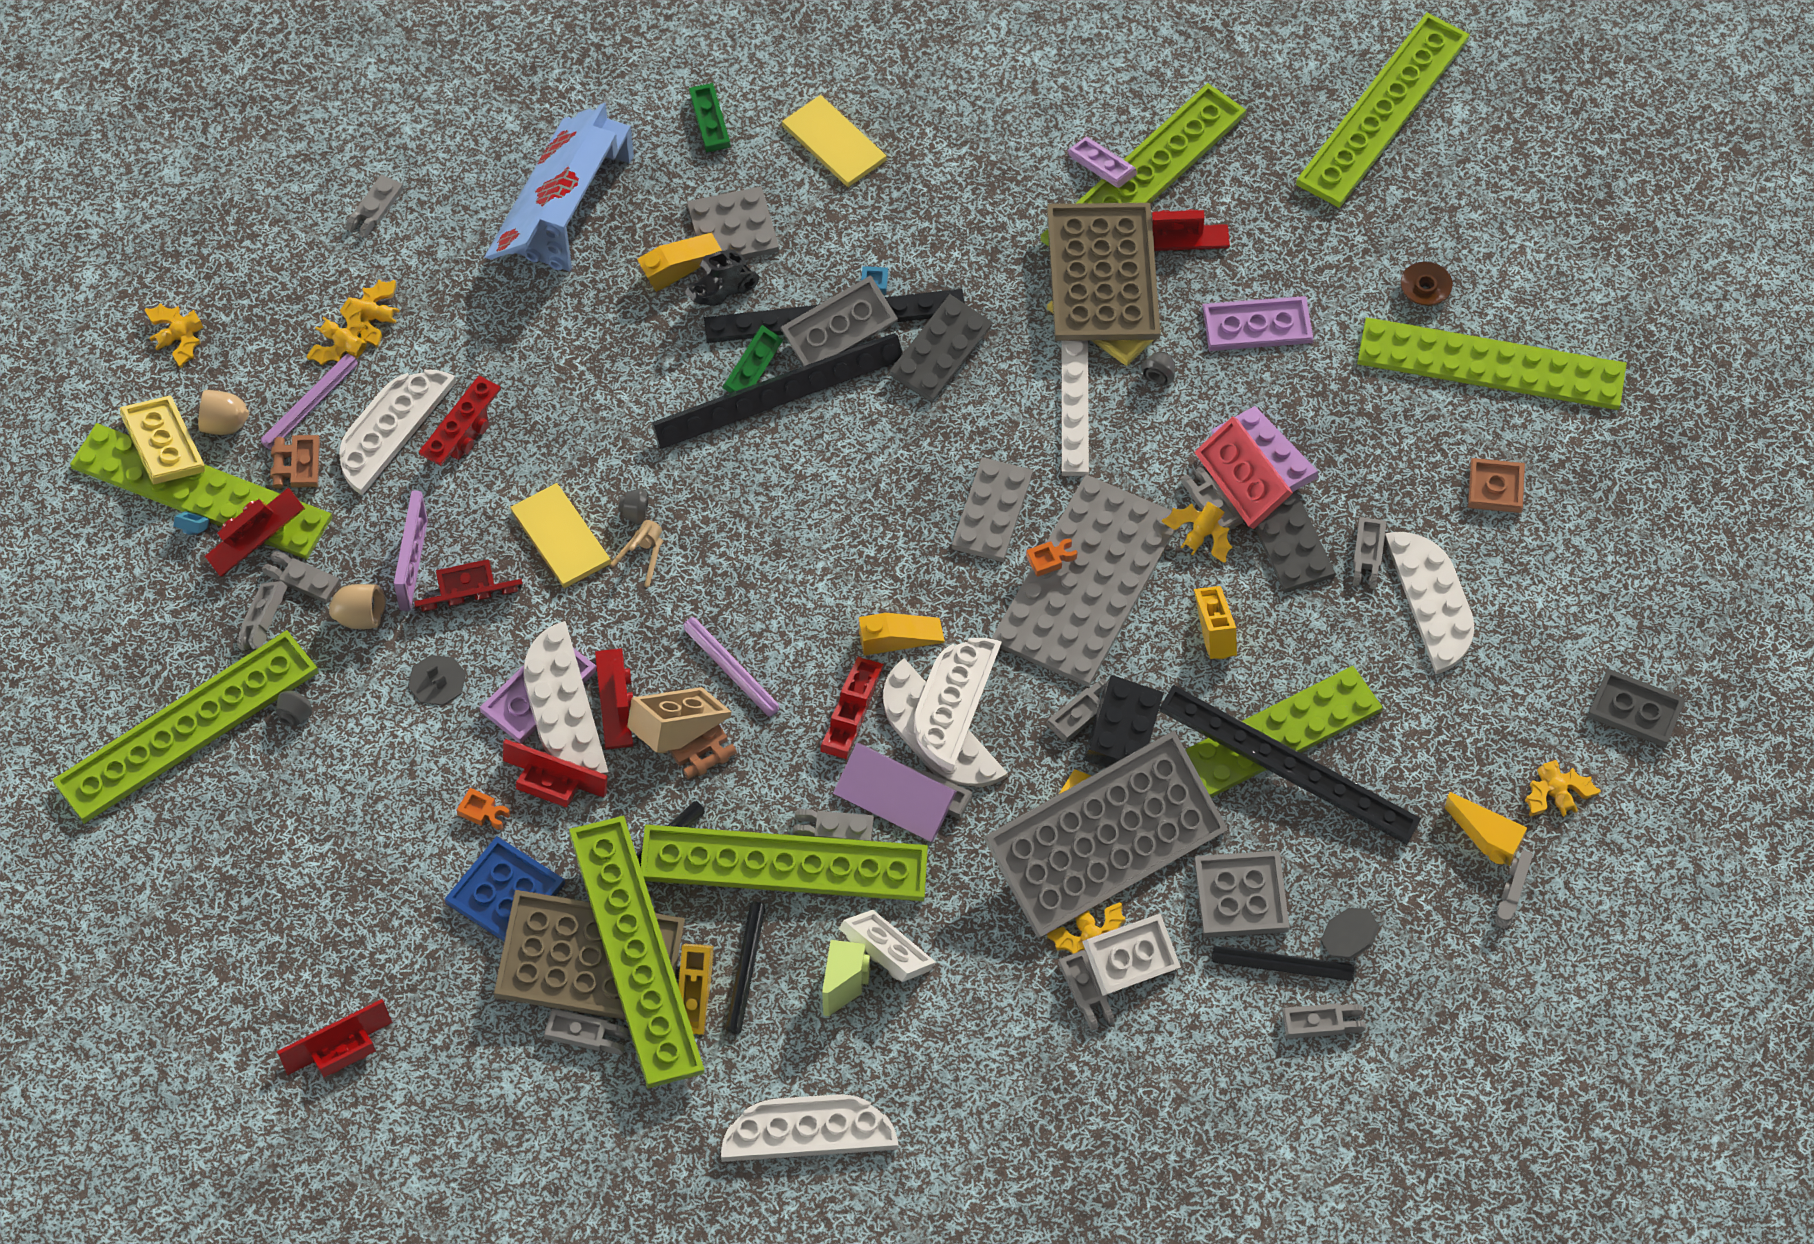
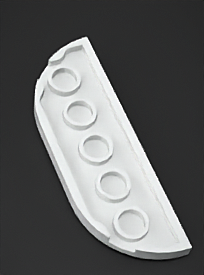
[339,370,456,495]
[1384,532,1474,674]
[524,621,608,775]
[913,638,1002,771]
[883,658,1008,788]
[721,1095,898,1162]

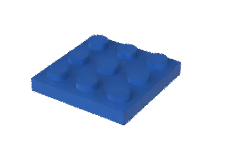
[445,836,565,942]

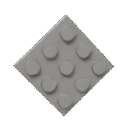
[687,186,779,259]
[1194,851,1290,938]

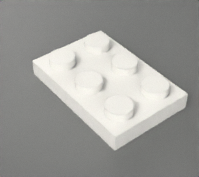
[839,910,936,982]
[1082,913,1181,996]

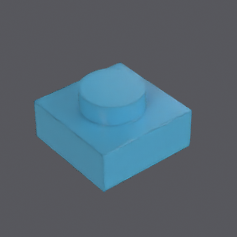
[861,266,888,295]
[173,511,210,535]

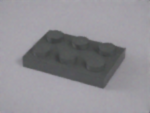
[1587,668,1686,748]

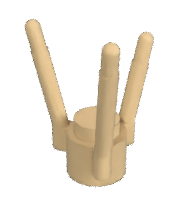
[609,520,663,588]

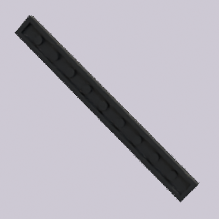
[704,289,965,343]
[651,333,903,449]
[1159,685,1421,845]

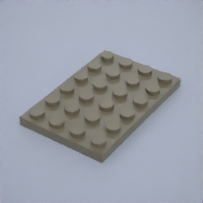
[1047,203,1161,341]
[494,890,685,1020]

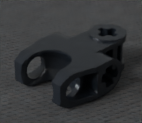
[684,250,760,306]

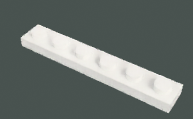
[1061,340,1089,476]

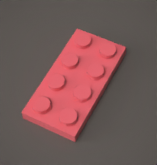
[1194,416,1293,529]

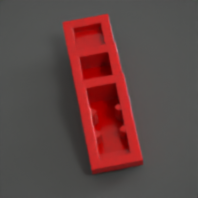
[820,656,884,759]

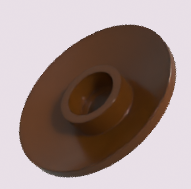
[1400,262,1453,306]

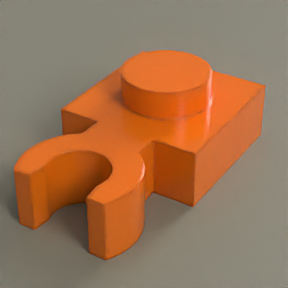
[1026,539,1078,577]
[456,788,510,830]

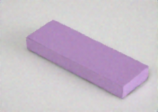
[1068,136,1137,188]

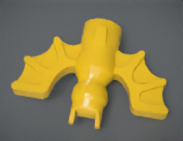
[348,279,399,348]
[306,298,367,366]
[145,303,204,368]
[1161,501,1232,563]
[1525,760,1601,817]
[1047,902,1126,954]

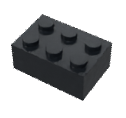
[1083,675,1164,768]

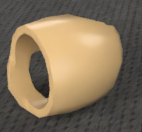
[198,389,249,435]
[329,584,386,629]

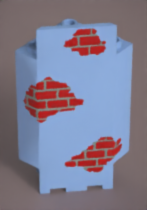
[484,103,634,272]

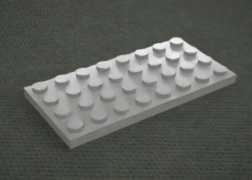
[991,474,1177,687]
[983,730,1228,938]

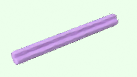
[261,354,358,450]
[683,617,779,717]

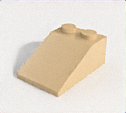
[627,687,732,753]

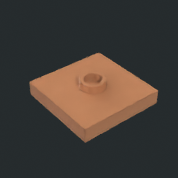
[1468,458,1525,513]

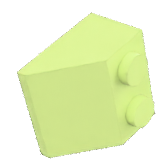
[822,940,871,1016]

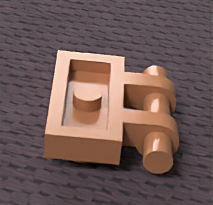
[270,435,320,489]
[669,724,737,779]

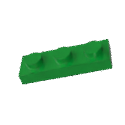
[689,83,731,153]
[722,325,783,393]

